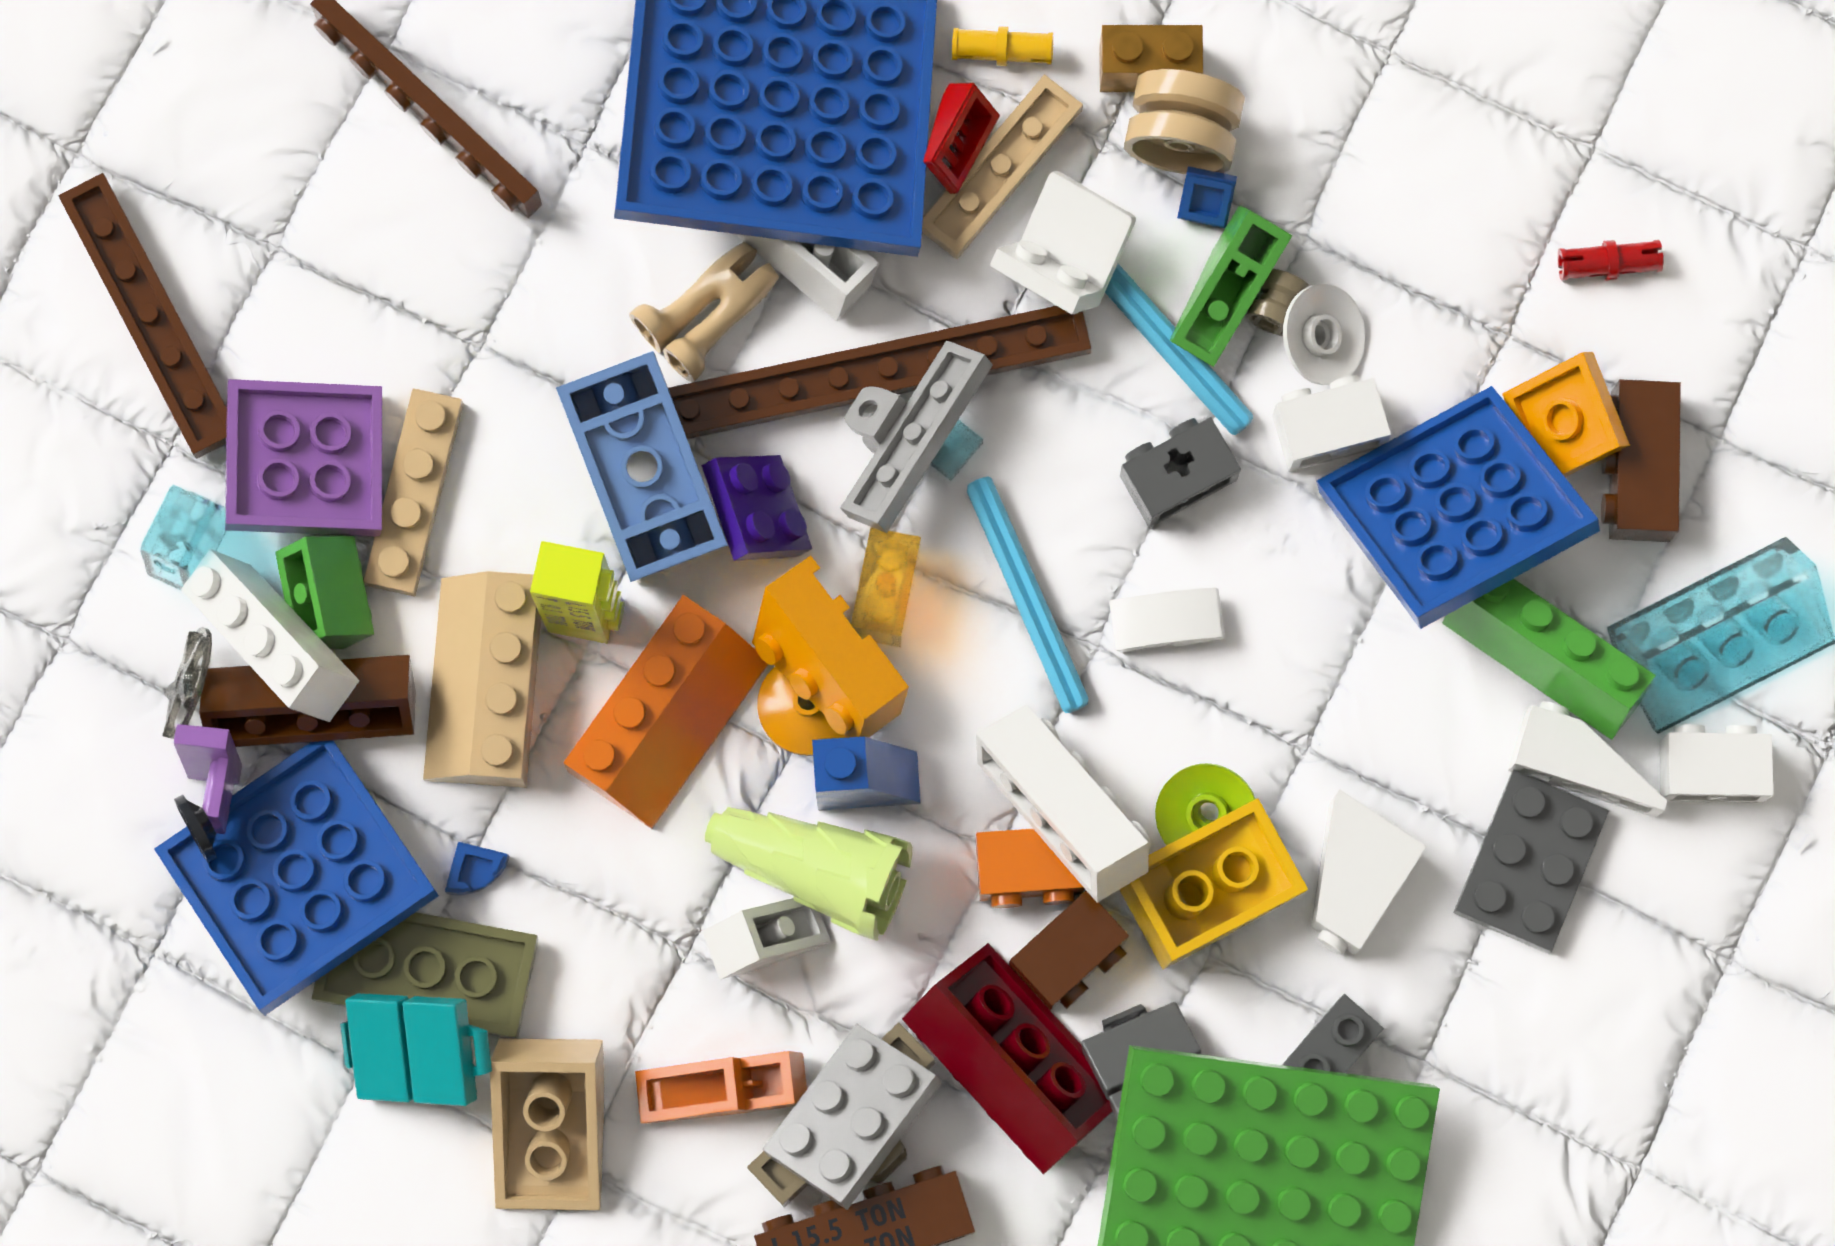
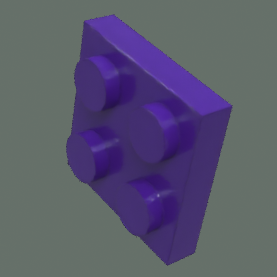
[701,455,813,561]

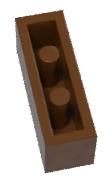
[1601,379,1681,542]

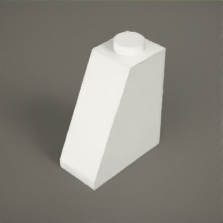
[1311,789,1427,956]

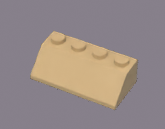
[423,571,541,788]

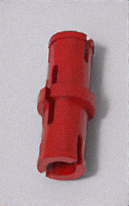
[1557,239,1664,281]

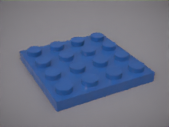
[1316,386,1600,629]
[154,740,439,1016]

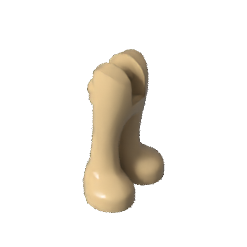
[629,242,779,382]

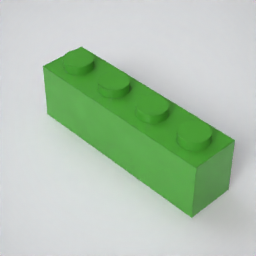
[1442,579,1656,740]

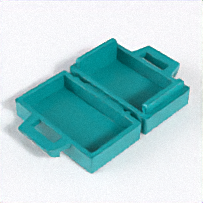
[340,993,492,1106]

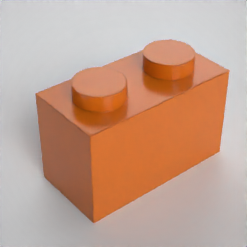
[975,829,1085,908]

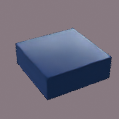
[1177,166,1237,228]

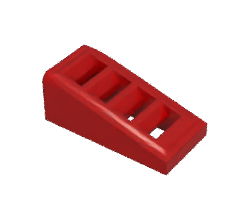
[923,83,1000,194]

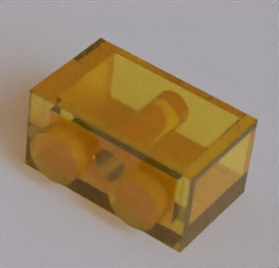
[851,527,921,648]

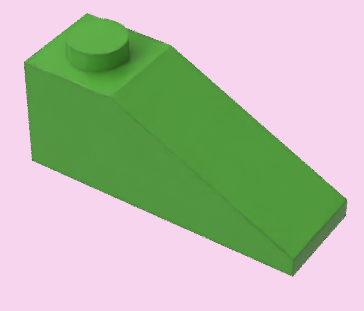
[1169,206,1292,367]

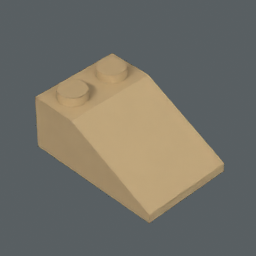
[490,1038,605,1210]

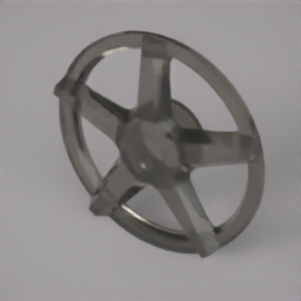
[161,626,212,739]

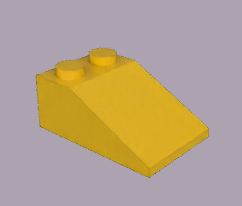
[1119,798,1309,970]

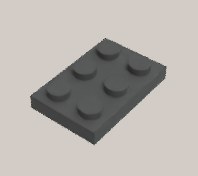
[1453,770,1610,954]

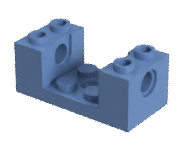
[556,351,728,582]

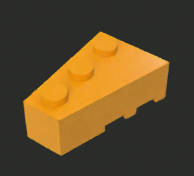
[752,555,909,738]

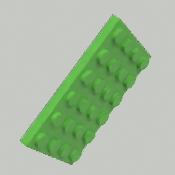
[1097,1045,1440,1246]

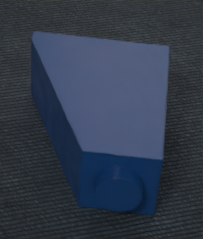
[812,736,921,810]

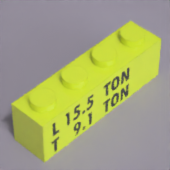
[530,541,625,644]

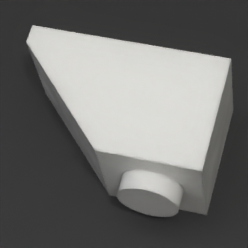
[702,898,831,980]

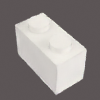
[1272,375,1392,472]
[1659,724,1774,803]

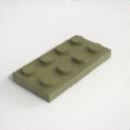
[311,912,539,1038]

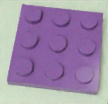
[225,379,382,536]

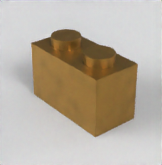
[1099,25,1203,92]

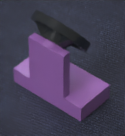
[173,724,242,863]

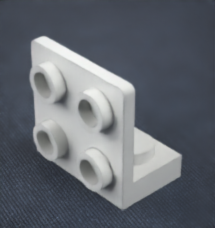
[990,171,1136,315]

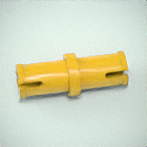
[952,26,1054,66]

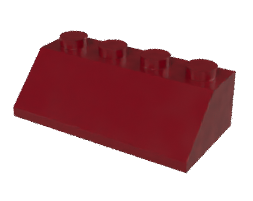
[902,943,1113,1175]

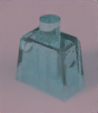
[140,484,227,591]

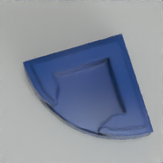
[445,842,510,895]

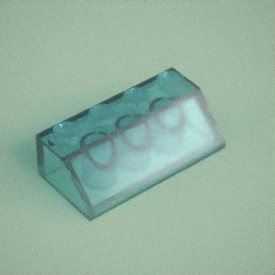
[1607,536,1835,734]

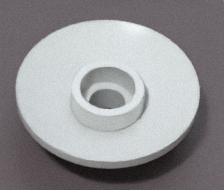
[1283,284,1366,385]

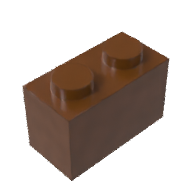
[1009,891,1129,1011]

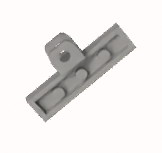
[840,341,993,533]

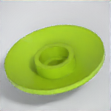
[1155,763,1256,845]

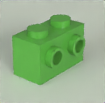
[275,536,374,649]

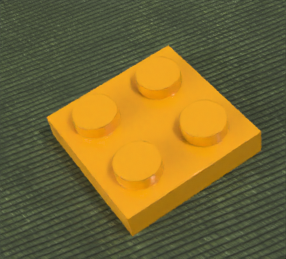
[1502,352,1630,477]

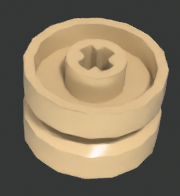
[1123,69,1245,174]

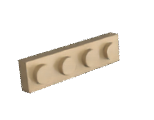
[922,74,1083,259]
[364,388,464,597]

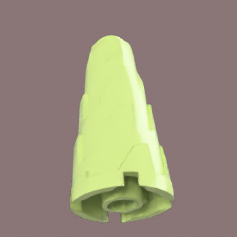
[705,807,912,941]

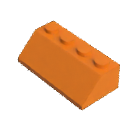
[563,595,769,830]

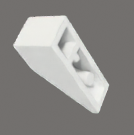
[1508,702,1667,818]

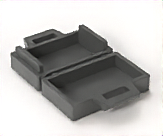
[1081,1002,1202,1120]

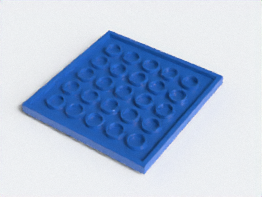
[614,0,937,257]

